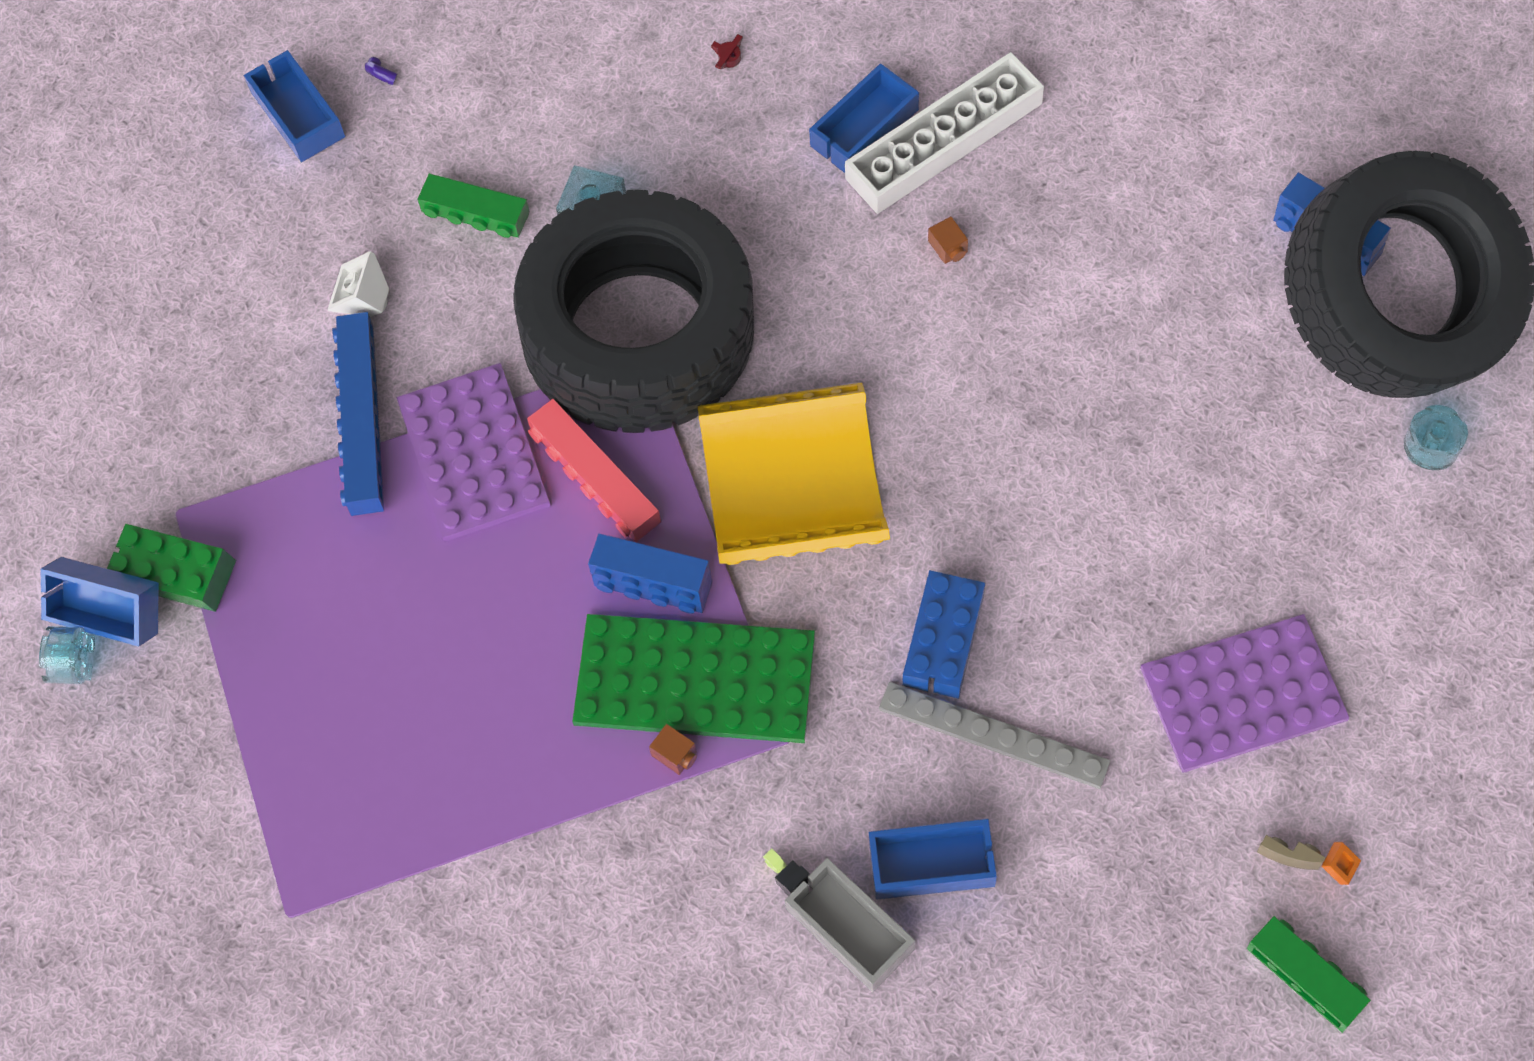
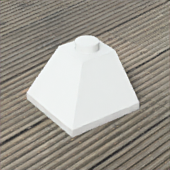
[328,251,389,317]

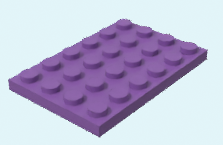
[396,363,550,542]
[1140,614,1349,773]

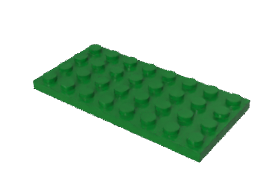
[572,614,815,743]

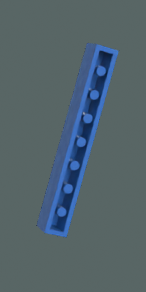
[332,312,384,516]

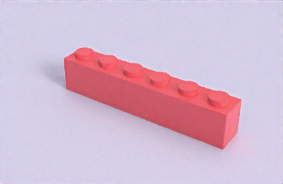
[527,399,661,542]

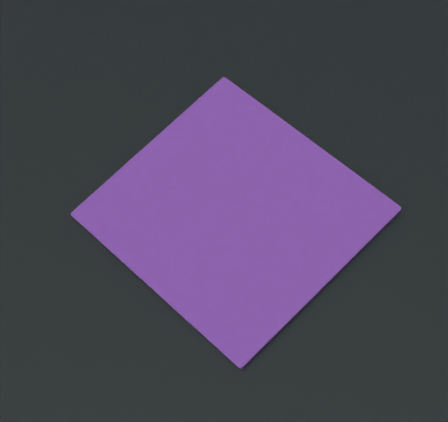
[176,389,789,918]

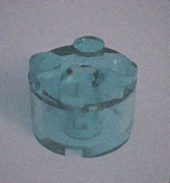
[1404,405,1468,470]
[39,626,95,684]

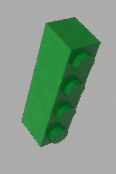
[417,173,530,238]
[1246,916,1371,1033]

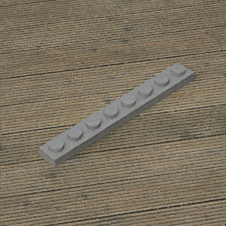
[879,682,1111,789]

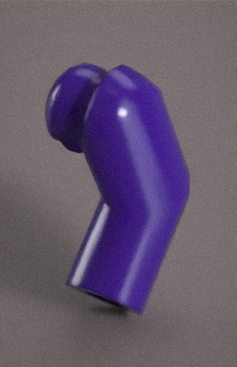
[365,57,398,86]

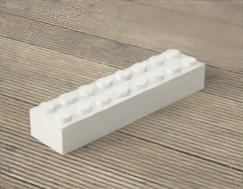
[845,52,1044,214]

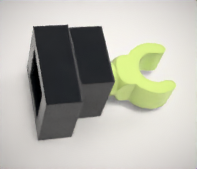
[763,849,810,896]

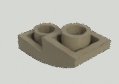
[1257,835,1326,870]

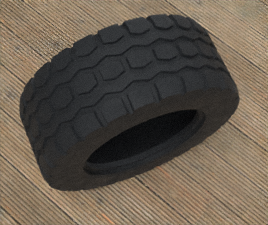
[513,189,754,433]

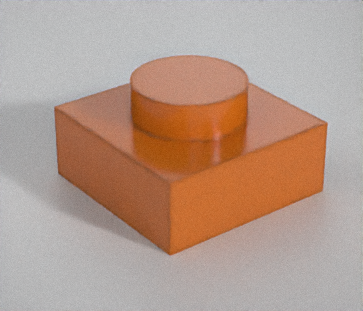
[1321,842,1361,885]

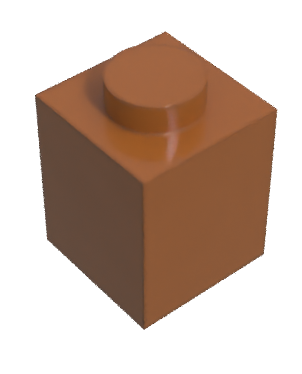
[928,216,968,264]
[649,724,697,775]

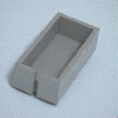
[785,858,915,992]

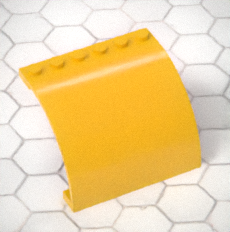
[698,382,890,565]

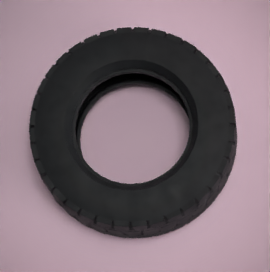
[1284,150,1534,398]

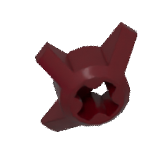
[711,34,743,70]

